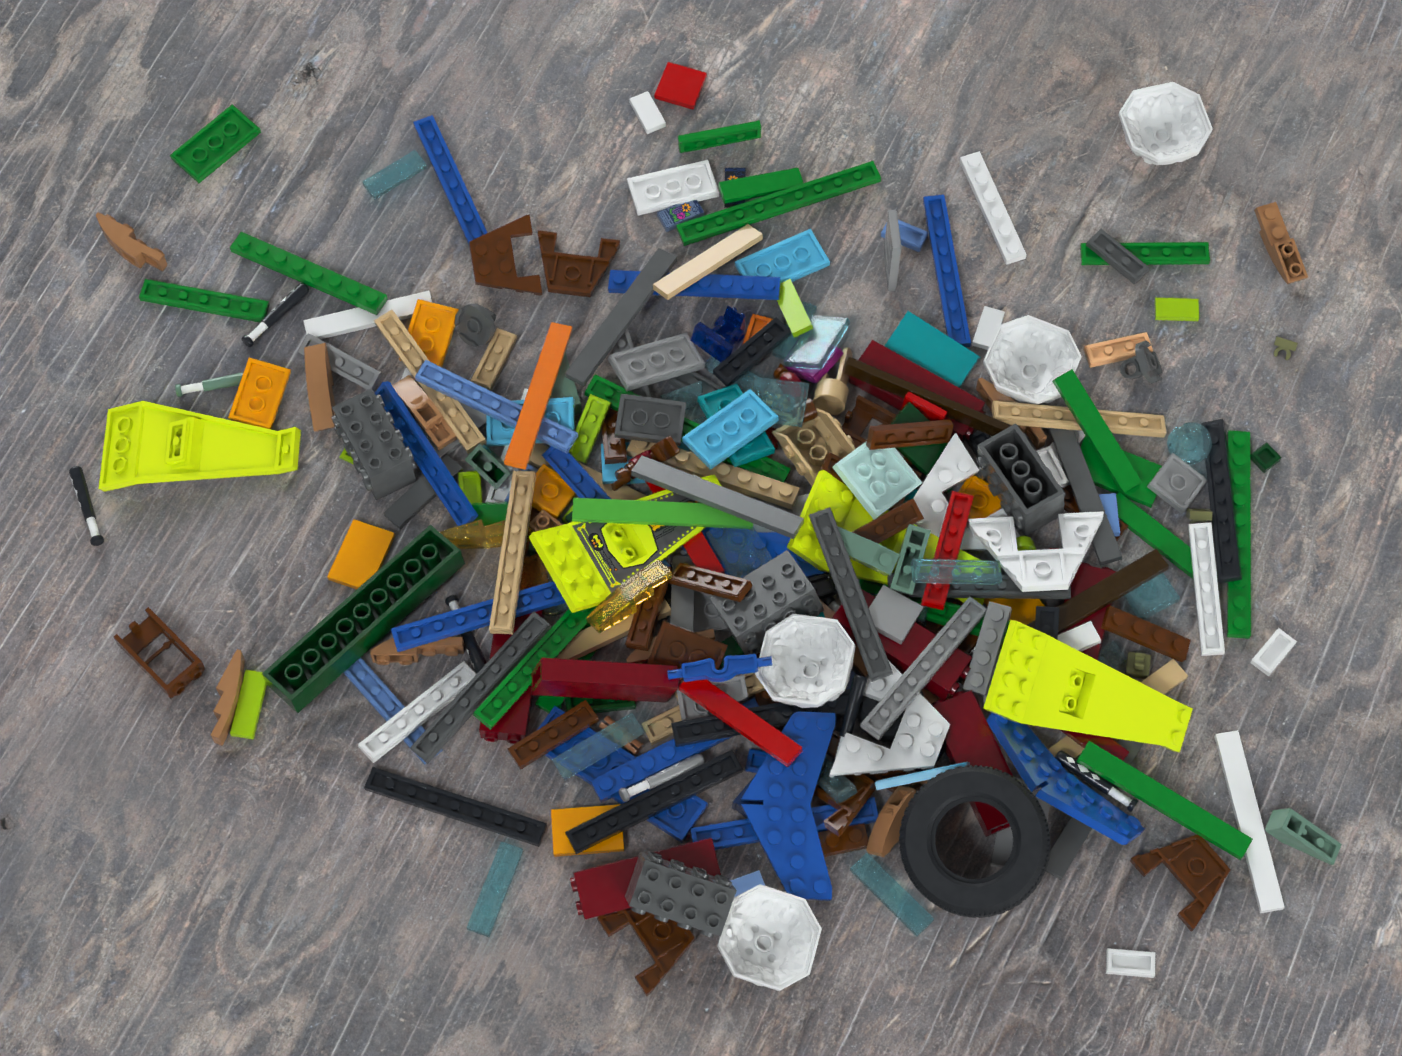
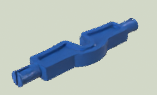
[667,654,773,682]

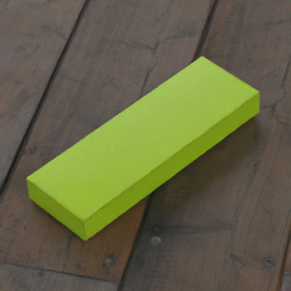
[777,279,814,338]
[569,394,611,463]
[230,670,267,740]

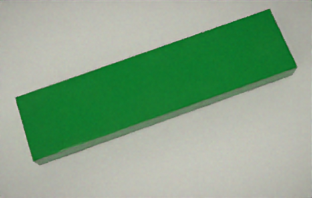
[678,120,761,153]
[718,167,804,204]

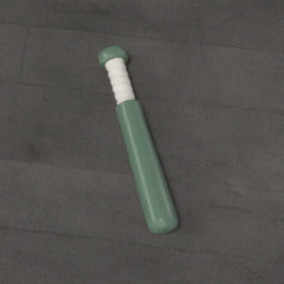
[175,372,244,397]

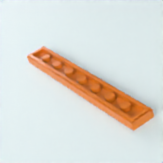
[504,322,572,470]

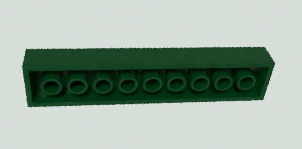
[262,525,465,713]

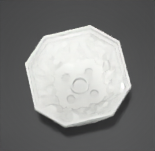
[1119,82,1213,165]
[983,315,1082,405]
[755,614,856,708]
[717,884,822,991]

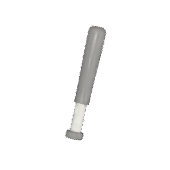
[619,753,705,802]

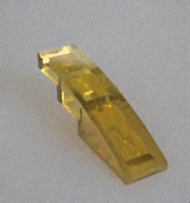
[440,519,532,549]
[586,559,672,633]

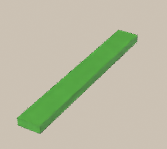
[572,498,753,529]

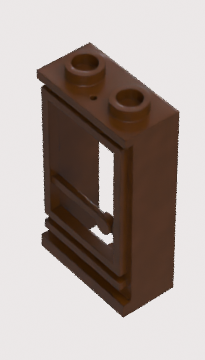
[842,395,914,468]
[114,607,205,699]

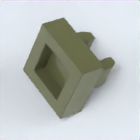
[1274,336,1298,360]
[1186,508,1213,524]
[1125,652,1151,679]

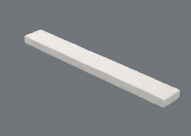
[1214,730,1285,913]

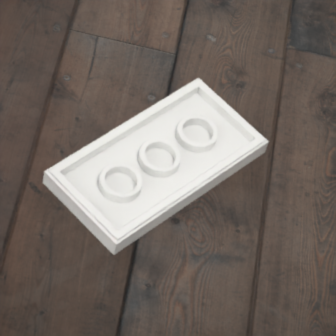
[627,160,719,216]

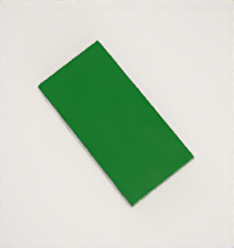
[170,104,261,184]
[1080,436,1162,508]

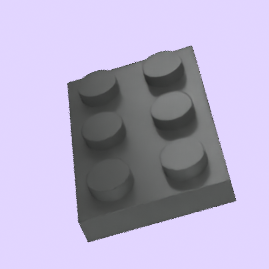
[615,394,686,446]

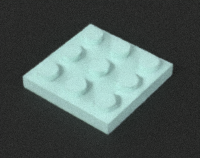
[832,441,922,520]

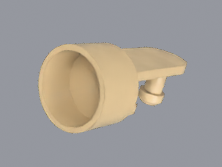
[813,347,852,415]

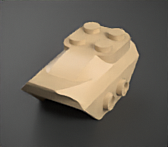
[772,408,855,486]

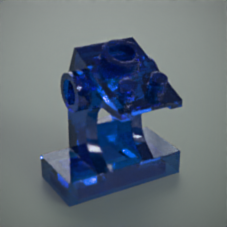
[690,305,746,363]

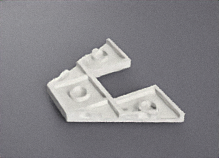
[913,433,1020,551]
[968,511,1104,592]
[829,660,950,778]

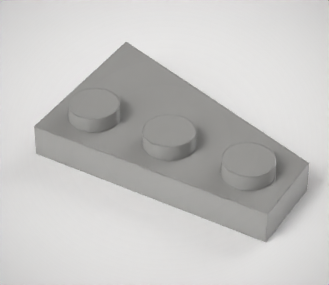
[677,675,748,721]

